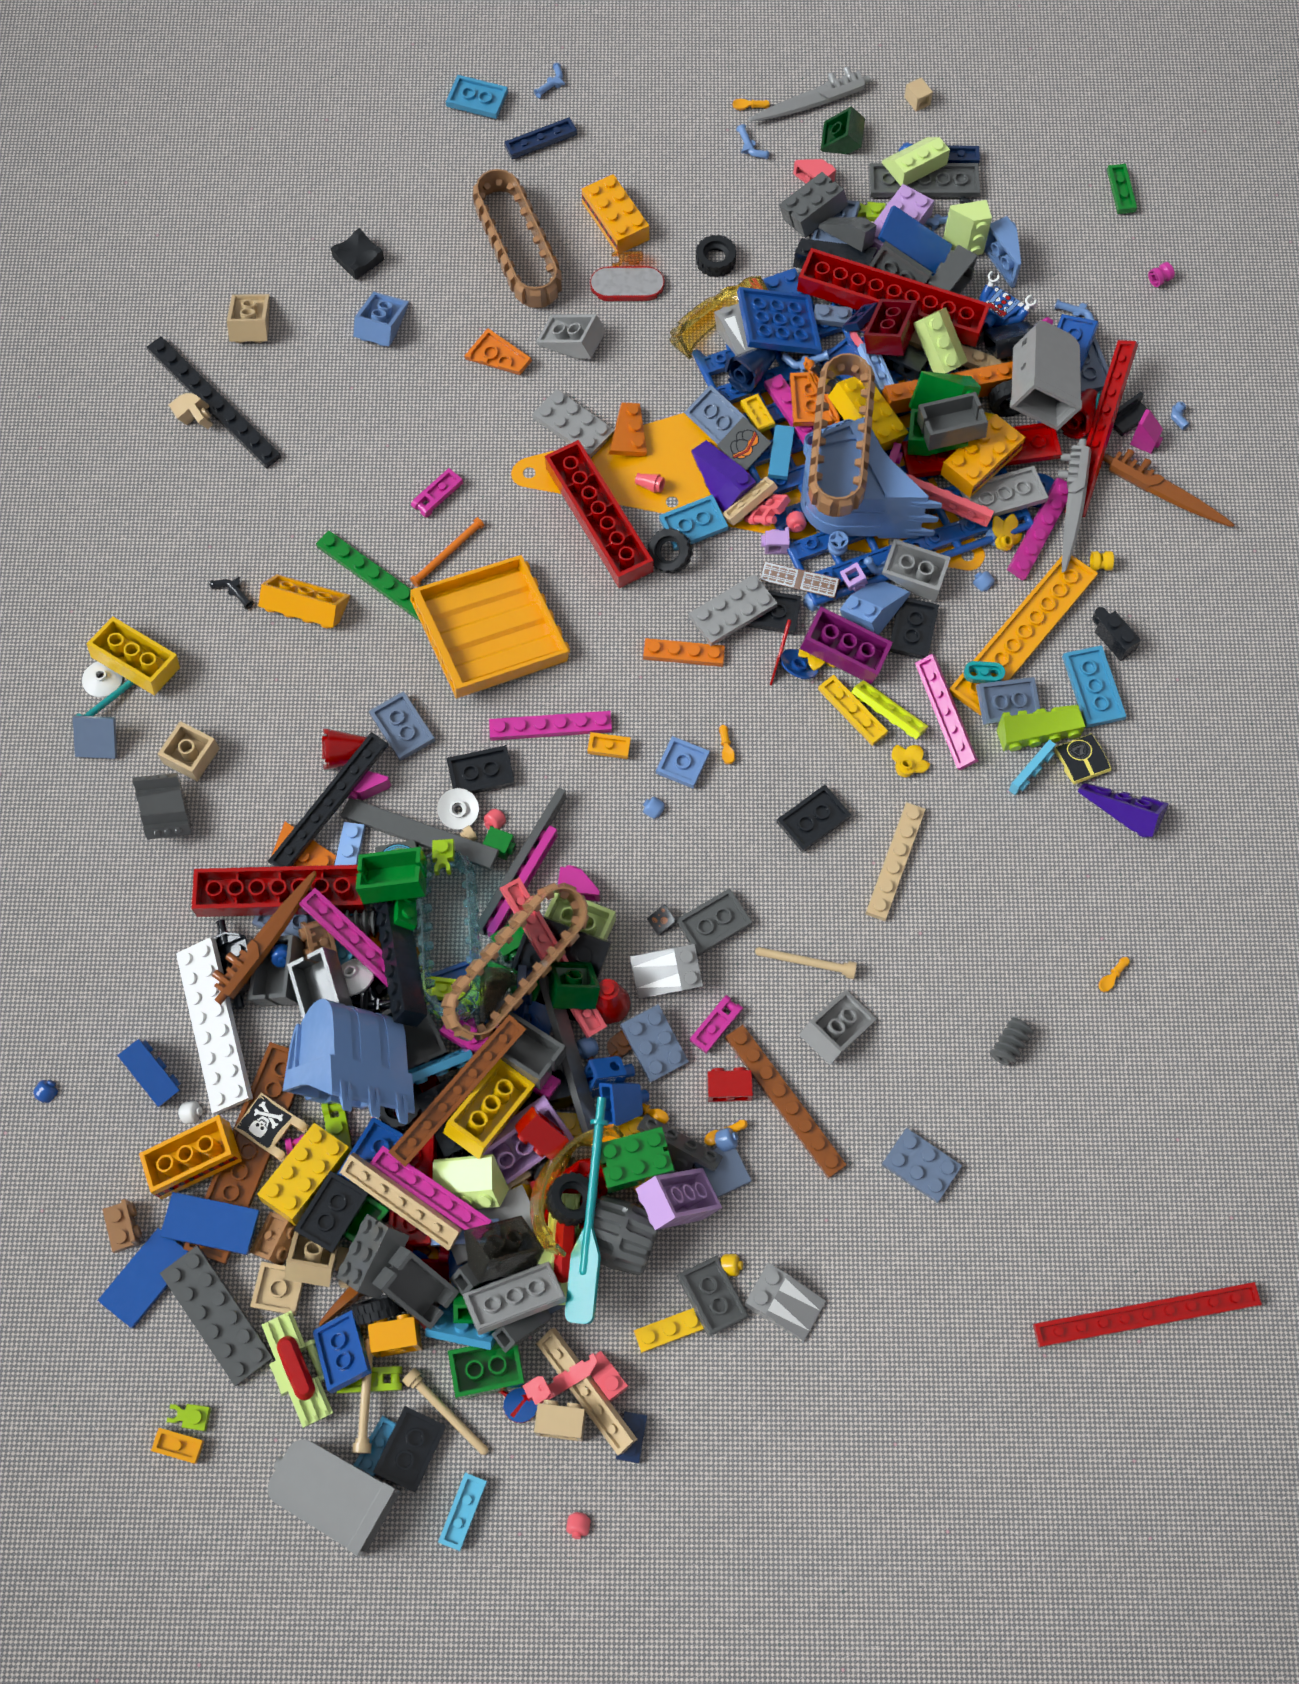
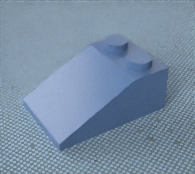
[984,216,1021,288]
[353,292,409,346]
[840,581,910,635]

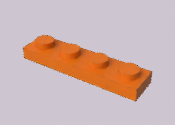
[643,638,725,667]

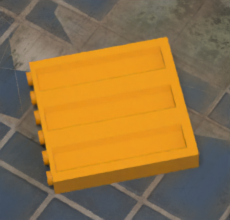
[410,555,570,699]

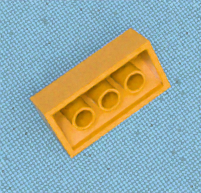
[258,574,350,628]

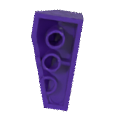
[691,440,756,512]
[1078,783,1169,838]

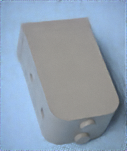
[1010,321,1082,430]
[268,1440,401,1556]

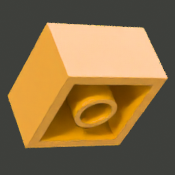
[368,1314,422,1358]

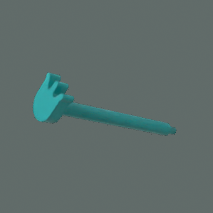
[76,680,134,716]

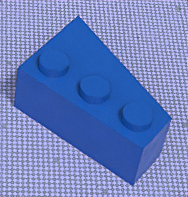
[117,1039,181,1107]

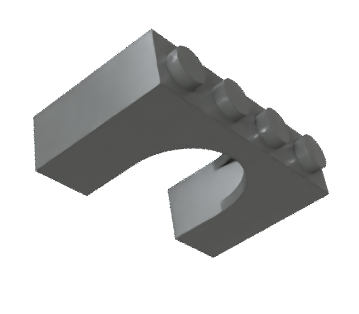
[450,1244,552,1353]

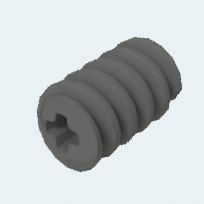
[339,909,378,938]
[990,1017,1034,1066]

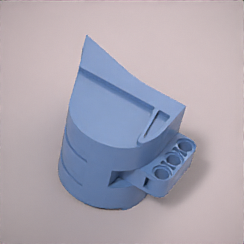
[801,417,942,539]
[283,999,415,1124]

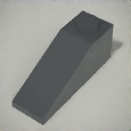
[819,217,877,252]

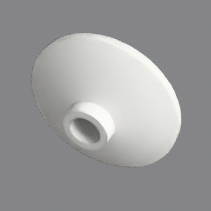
[82,661,123,698]
[437,788,479,830]
[341,959,374,996]

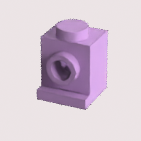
[761,527,789,554]
[840,562,868,594]

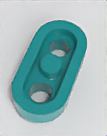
[963,661,1005,683]

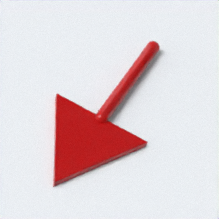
[770,619,791,686]

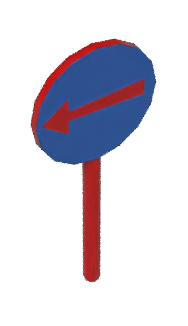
[499,1388,538,1423]

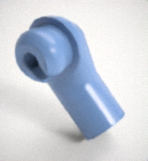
[1171,401,1190,430]

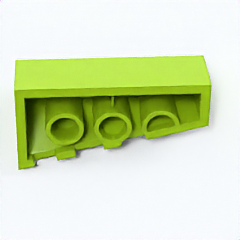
[996,705,1085,752]

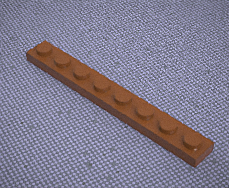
[388,1014,526,1167]
[725,1025,847,1179]

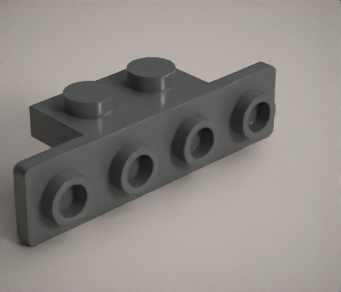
[637,1115,723,1172]

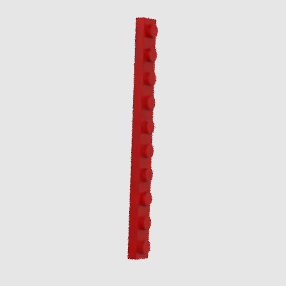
[1065,340,1138,517]
[1033,1282,1262,1348]

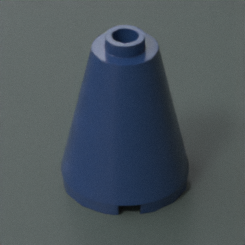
[725,348,776,393]

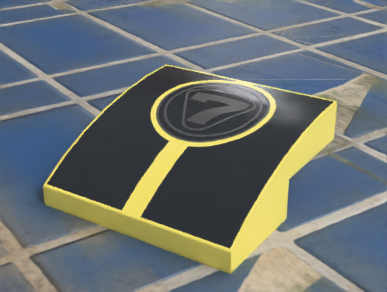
[1055,733,1111,785]

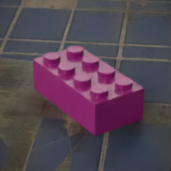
[799,607,893,684]

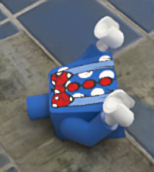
[979,271,1038,329]

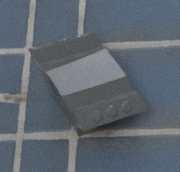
[132,773,192,840]

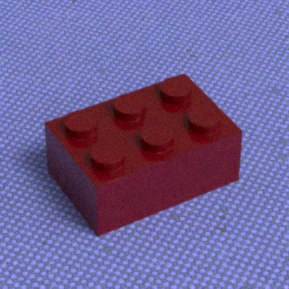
[864,299,920,356]

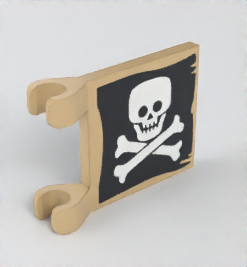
[234,1093,309,1162]

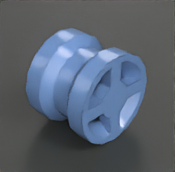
[828,531,848,556]

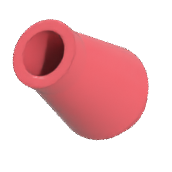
[635,473,665,493]

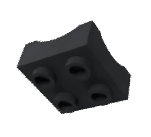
[331,228,384,280]

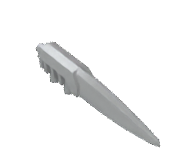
[748,66,871,122]
[1058,439,1091,572]

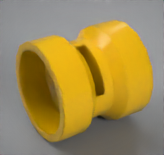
[1090,551,1114,571]

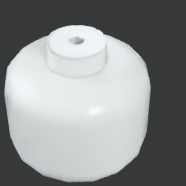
[178,1101,203,1123]

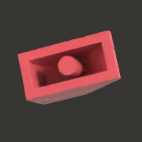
[793,159,836,183]
[589,1351,628,1403]

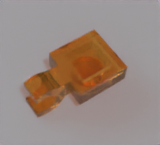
[611,251,643,266]

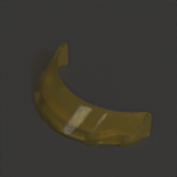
[669,276,768,360]
[530,1124,624,1257]

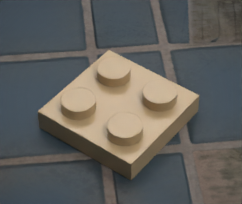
[250,1262,304,1316]

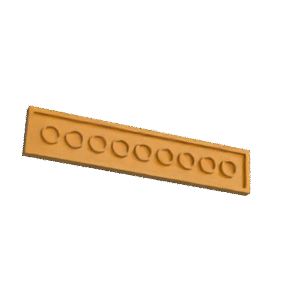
[949,555,1098,716]

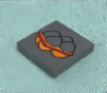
[717,417,772,471]

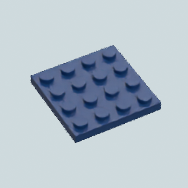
[737,287,822,355]

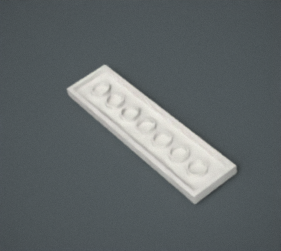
[176,937,253,1114]

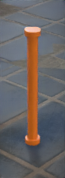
[410,517,485,587]

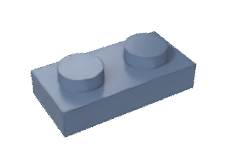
[814,304,853,327]

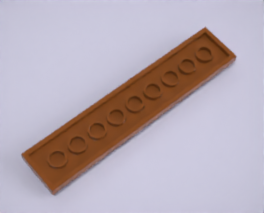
[183,1042,296,1265]

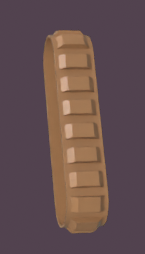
[473,169,562,308]
[808,353,875,517]
[440,883,589,1041]

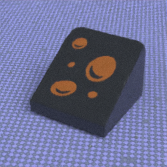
[647,904,676,936]

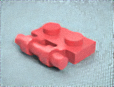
[744,494,791,526]

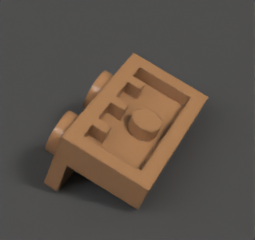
[298,921,338,963]
[102,1198,142,1253]
[250,1211,296,1265]

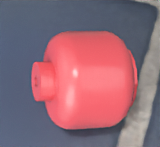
[786,511,807,533]
[483,809,506,829]
[566,1512,591,1539]

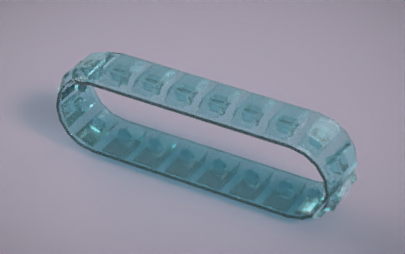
[416,850,483,1021]

